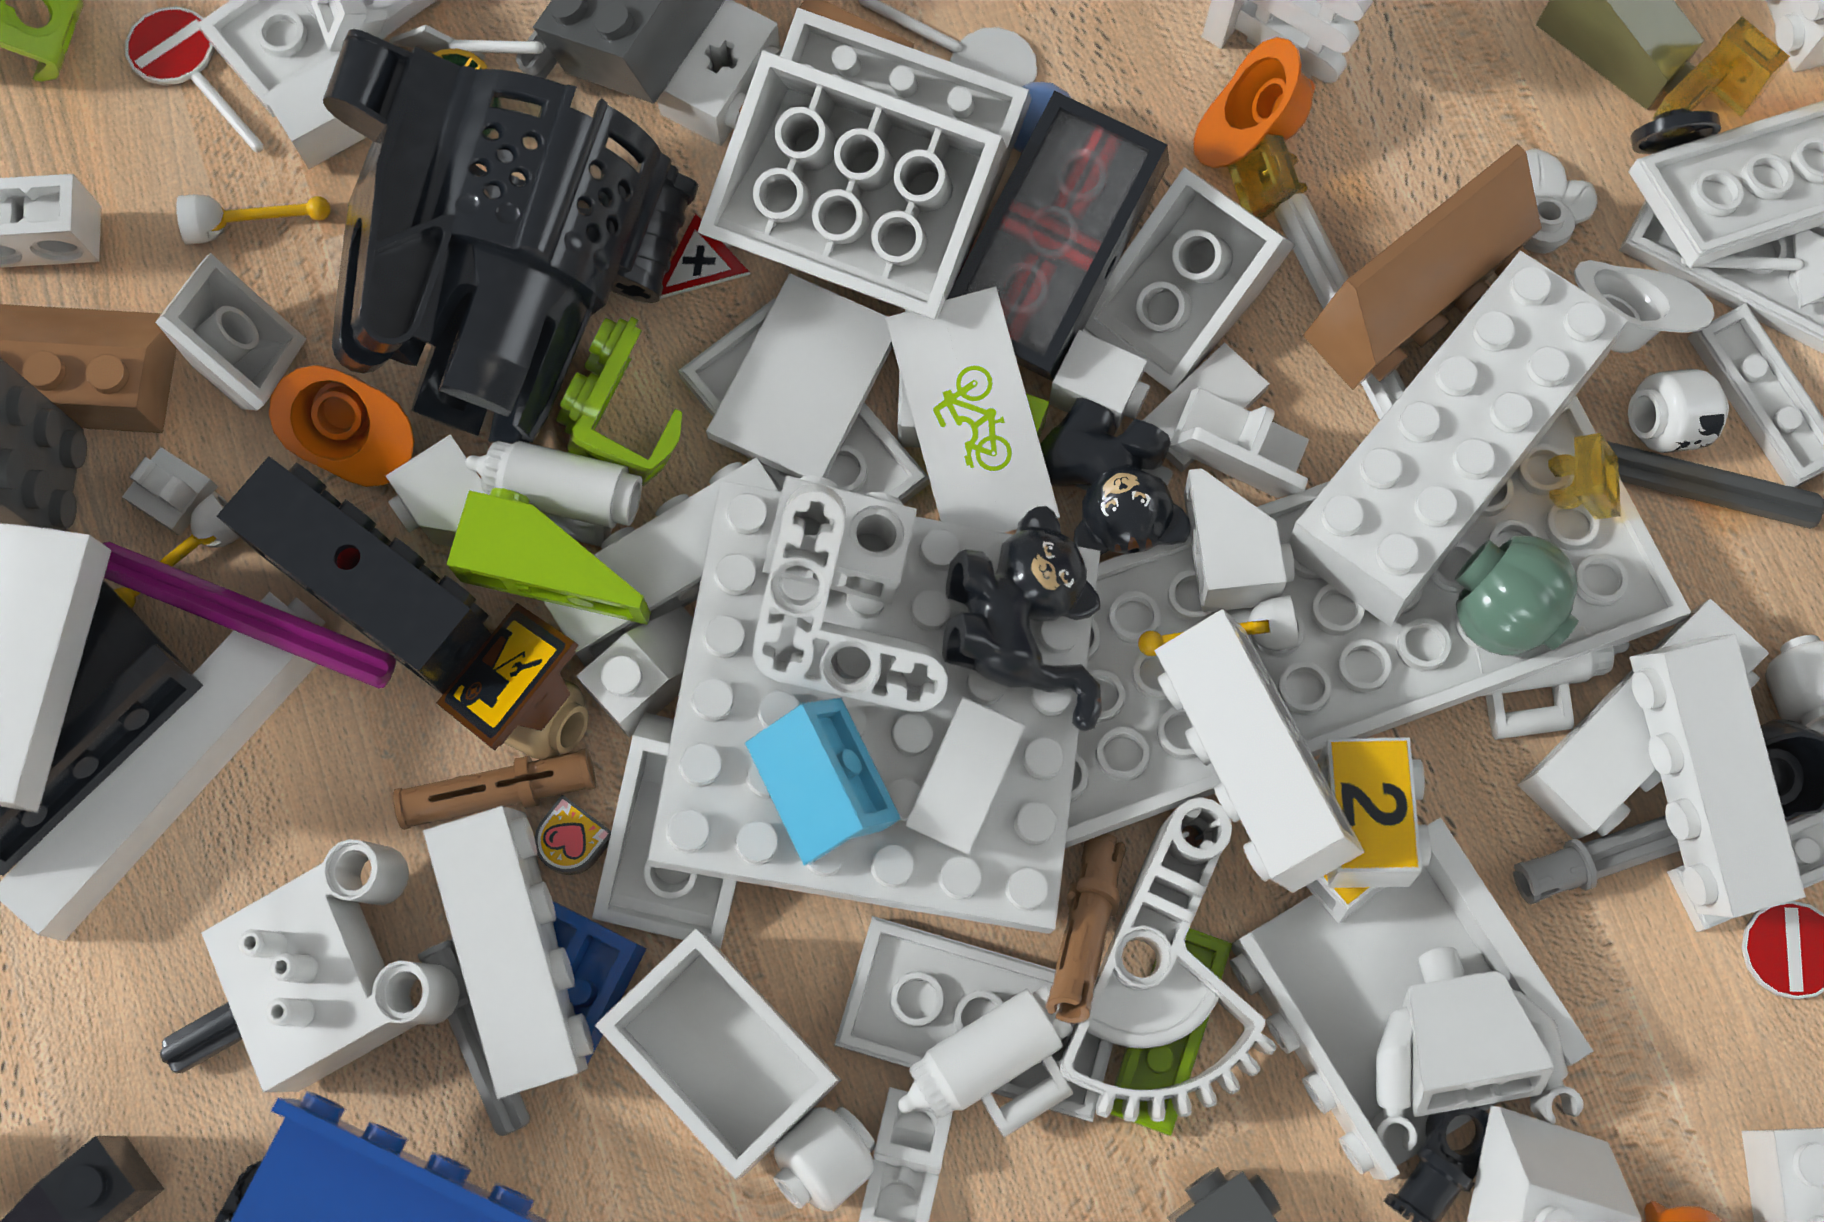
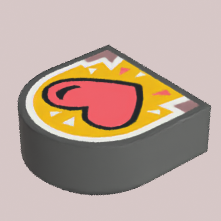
[535,795,611,875]

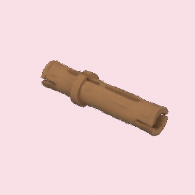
[393,748,596,830]
[1046,834,1126,1023]

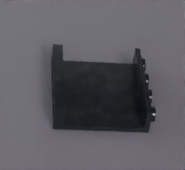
[0,527,204,876]

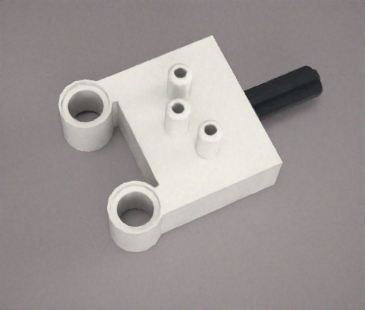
[159,839,460,1092]

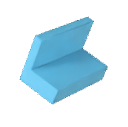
[745,698,901,865]

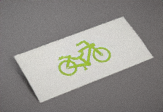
[885,286,1060,533]

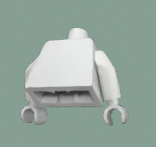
[1371,947,1583,1151]

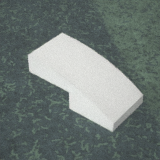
[905,697,1025,854]
[859,1087,953,1222]

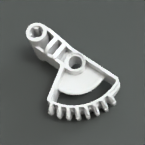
[1059,797,1277,1122]

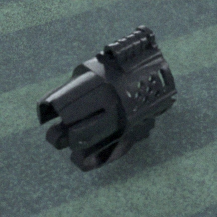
[323,29,699,444]

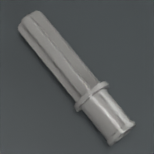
[1513,815,1680,904]
[418,939,530,1136]

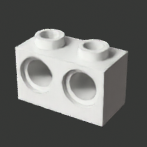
[0,174,101,268]
[763,475,917,604]

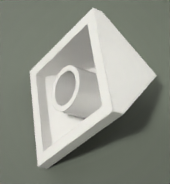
[156,253,306,410]

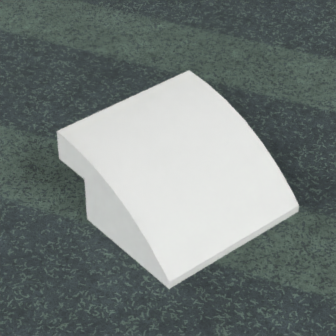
[698,7,1032,320]
[0,523,111,813]

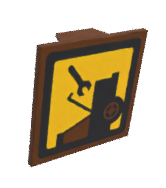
[436,603,579,751]

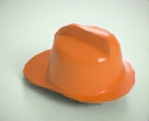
[1193,37,1315,169]
[269,365,415,487]

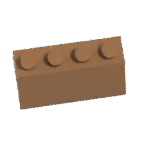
[1302,143,1542,390]
[0,304,177,433]

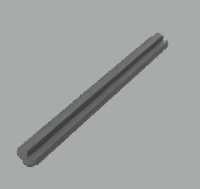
[1600,439,1824,529]

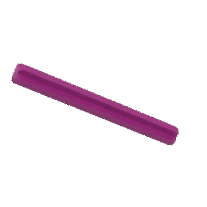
[102,542,396,688]

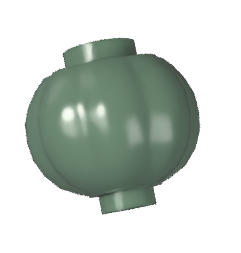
[1455,535,1579,655]

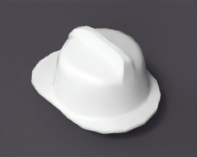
[1574,260,1715,353]

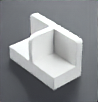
[1170,387,1309,498]

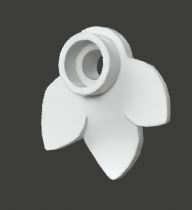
[1478,149,1597,253]

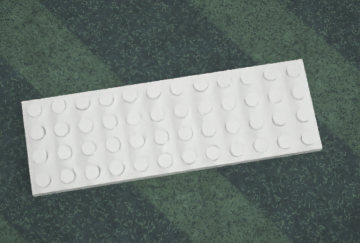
[1065,395,1691,848]

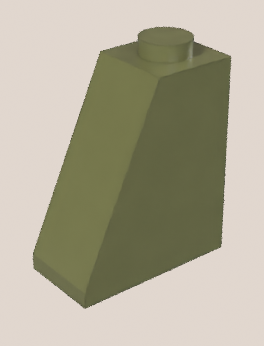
[1536,0,1705,110]

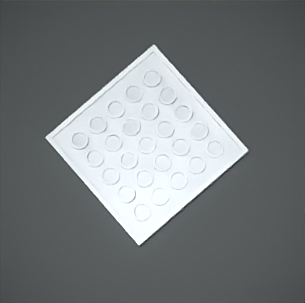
[647,480,1100,934]

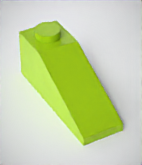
[447,488,651,625]

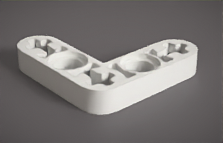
[753,484,948,712]

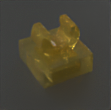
[1228,135,1308,219]
[1548,433,1621,519]

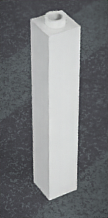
[0,591,326,941]

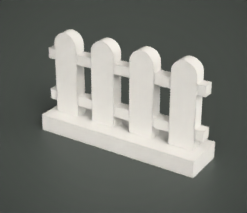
[1202,0,1373,83]

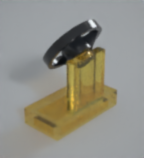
[1630,16,1790,154]

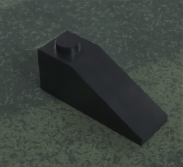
[0,1136,164,1222]

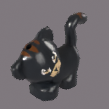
[1040,398,1191,556]
[942,506,1102,731]

